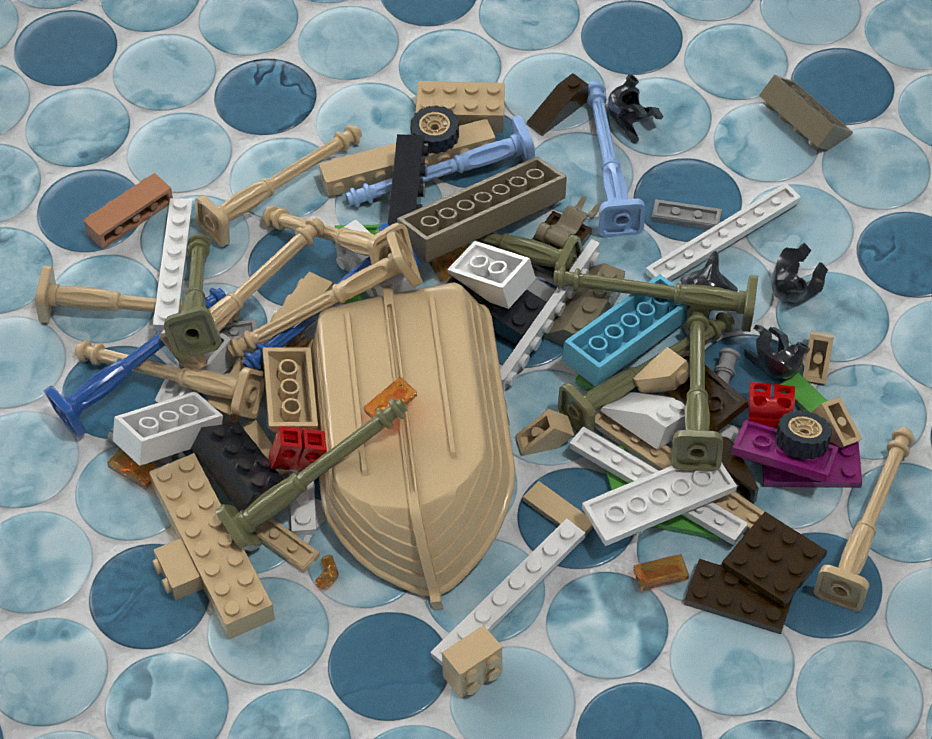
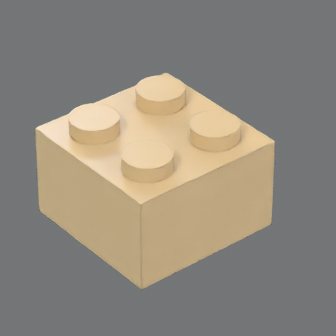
[442,625,503,699]

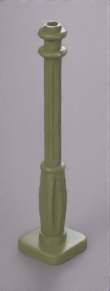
[474,232,584,272]
[164,233,221,359]
[553,266,759,332]
[672,306,723,471]
[558,312,735,433]
[216,398,408,551]

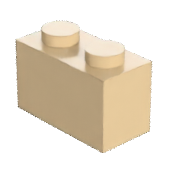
[152,538,203,601]

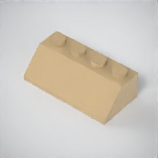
[262,348,318,433]

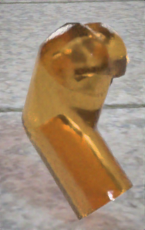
[315,555,339,589]

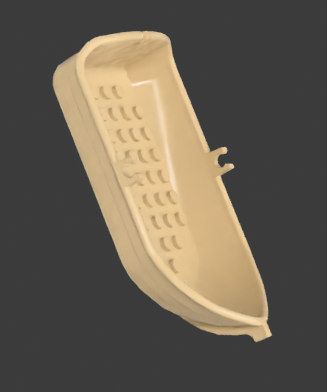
[308,282,515,610]

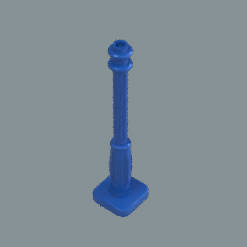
[242,222,421,371]
[43,288,226,438]

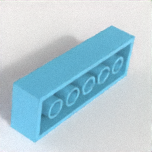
[562,274,690,387]

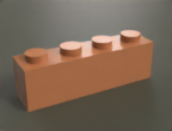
[83,173,173,249]

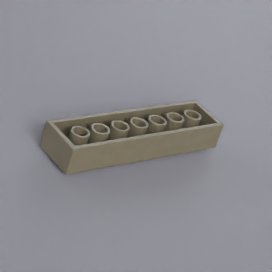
[397,156,567,263]

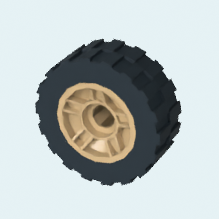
[410,105,459,154]
[775,410,832,459]

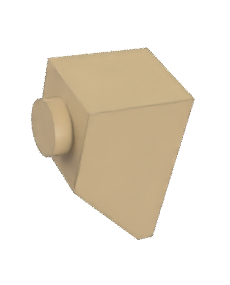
[803,330,834,384]
[633,347,690,394]
[811,397,862,448]
[516,409,574,455]

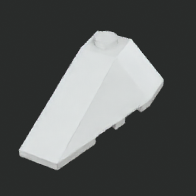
[155,331,239,403]

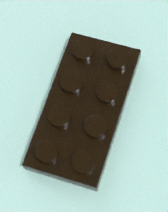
[663,349,749,432]
[684,559,794,634]

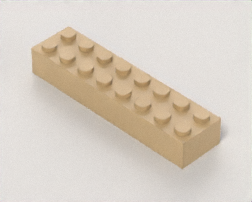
[149,453,275,640]

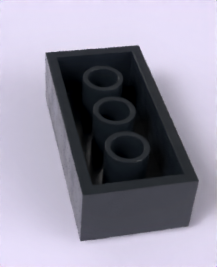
[446,276,547,347]
[191,422,284,512]

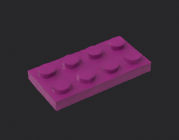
[731,420,839,483]
[762,442,862,488]

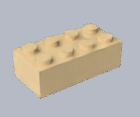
[416,81,505,133]

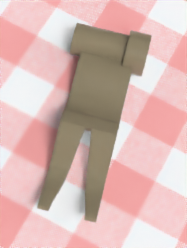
[535,195,601,248]

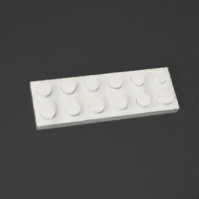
[582,463,737,546]

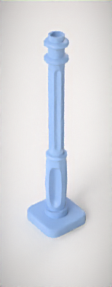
[587,81,645,237]
[346,115,535,208]

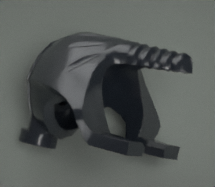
[608,74,664,143]
[771,243,828,303]
[680,251,738,319]
[744,325,810,380]

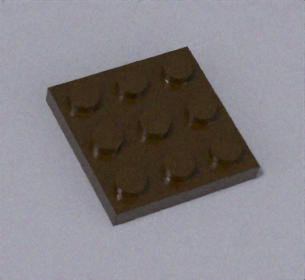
[721,512,827,607]

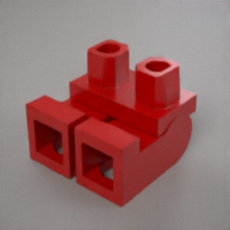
[747,382,795,429]
[269,426,327,472]

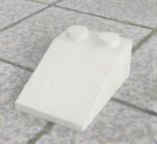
[447,241,536,309]
[601,392,686,450]

